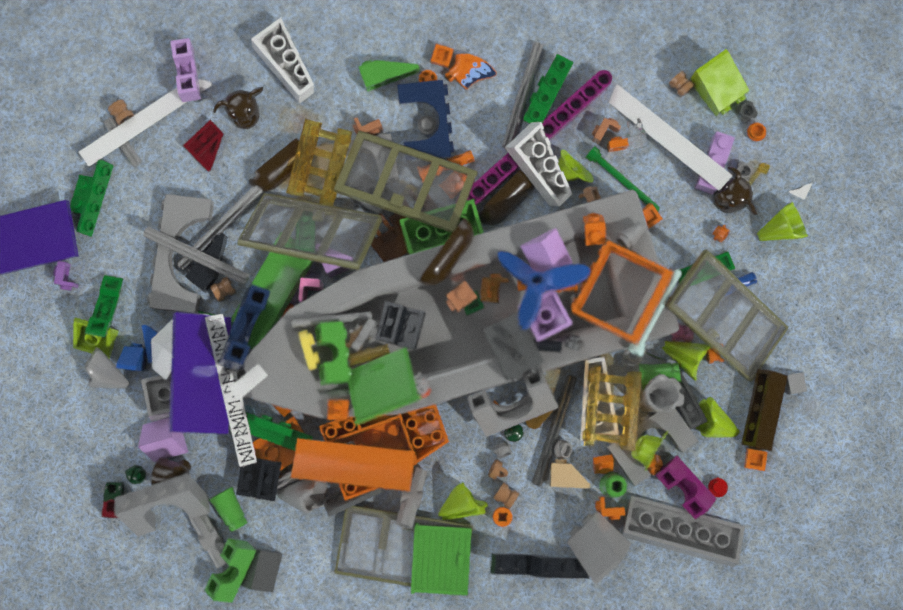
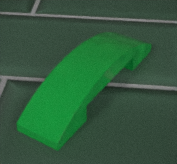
[85,275,123,337]

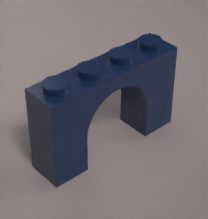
[397,80,454,162]
[218,284,271,371]

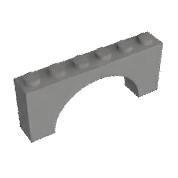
[147,194,214,313]

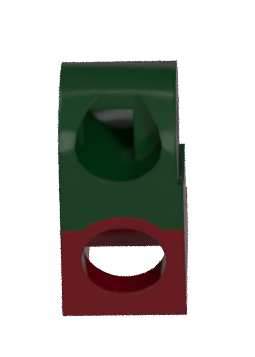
[102,482,124,518]

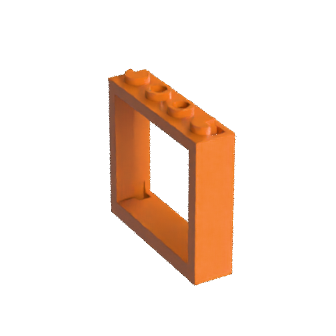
[571,240,674,346]

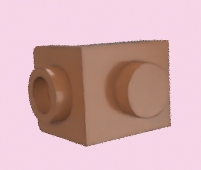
[352,117,383,136]
[591,117,621,144]
[446,281,477,313]

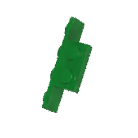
[523,54,573,124]
[70,160,114,237]
[246,412,313,451]

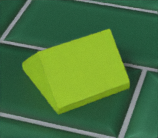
[73,317,119,359]

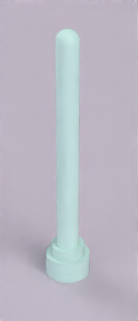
[627,269,681,357]

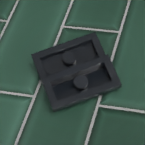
[375,301,426,350]
[236,458,282,501]

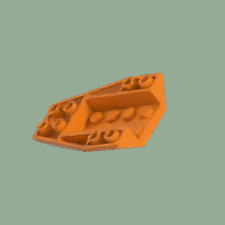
[319,405,449,500]

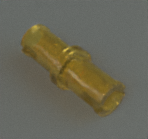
[349,344,390,366]

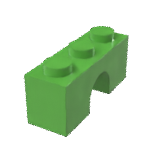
[315,322,351,386]
[204,538,256,603]

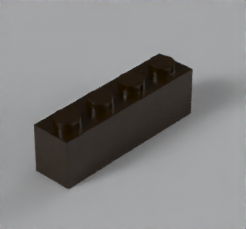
[741,369,788,452]

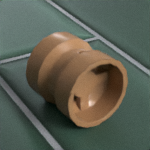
[668,71,695,97]
[108,99,134,125]
[210,277,236,302]
[493,482,520,509]

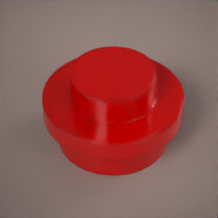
[708,478,728,497]

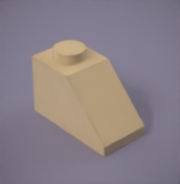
[550,459,590,488]

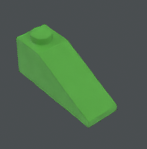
[358,60,420,92]

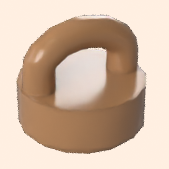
[488,459,508,480]

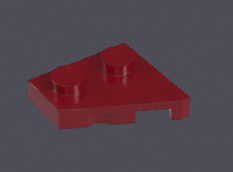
[183,119,224,172]

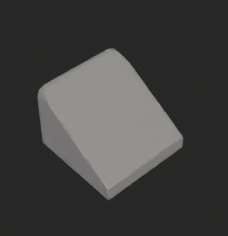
[786,372,807,395]

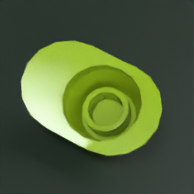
[558,149,594,183]
[631,430,669,471]

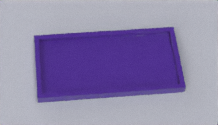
[0,200,79,275]
[169,312,232,435]

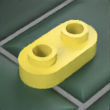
[299,330,320,370]

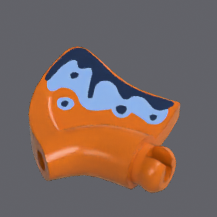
[445,54,497,90]

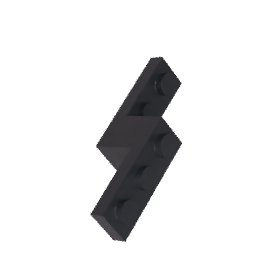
[490,553,589,579]

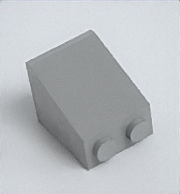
[567,511,631,585]

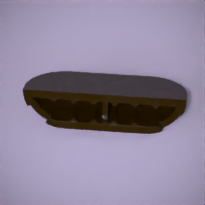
[248,134,313,192]
[478,169,535,225]
[419,218,474,285]

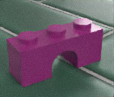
[655,455,717,520]

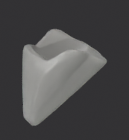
[85,347,129,388]
[639,374,684,413]
[277,480,327,514]

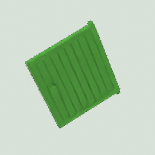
[348,347,421,425]
[411,523,472,596]

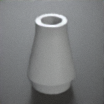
[616,222,646,250]

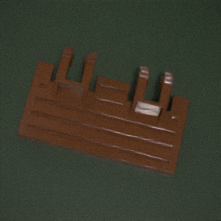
[364,190,439,262]

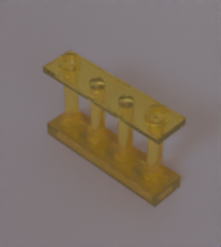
[286,119,352,206]
[582,366,642,451]

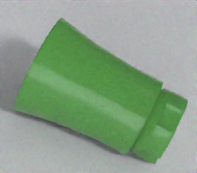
[639,362,681,390]
[599,472,627,498]
[209,486,248,532]

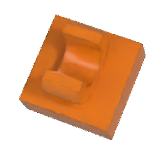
[328,399,349,420]

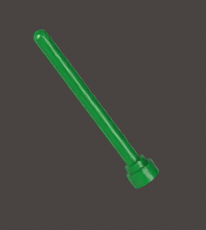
[585,146,660,211]

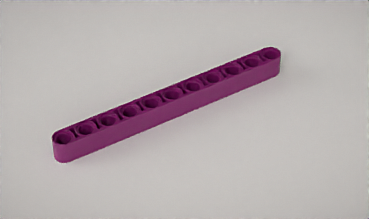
[455,70,612,207]

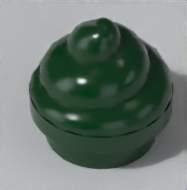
[504,424,524,442]
[125,465,146,485]

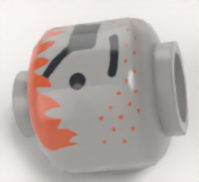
[413,372,432,403]

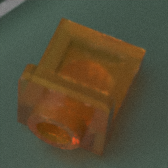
[480,274,509,303]

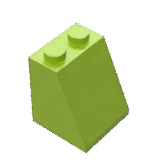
[690,49,750,116]

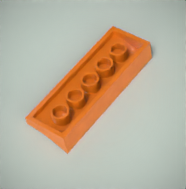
[290,438,415,491]

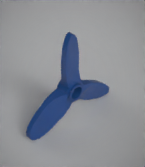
[498,251,590,330]

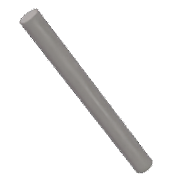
[292,312,372,328]

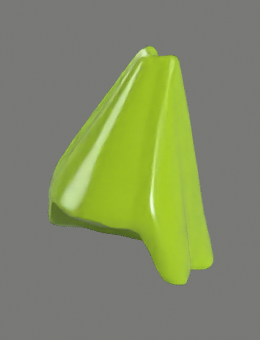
[757,202,808,241]
[662,341,710,381]
[696,397,740,438]
[438,482,488,520]

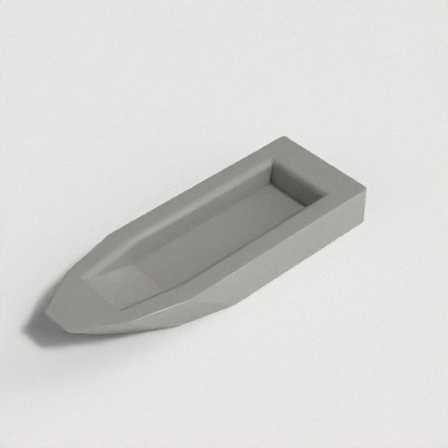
[243,190,679,418]

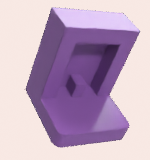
[53,261,78,291]

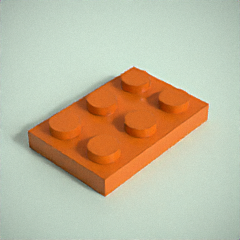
[253,416,305,471]

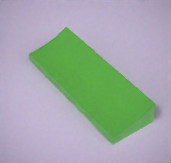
[231,233,317,350]

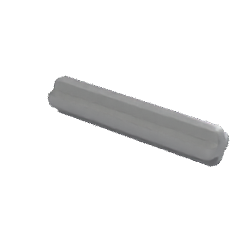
[104,117,141,167]

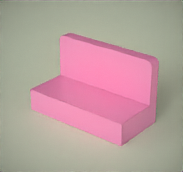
[298,278,324,303]

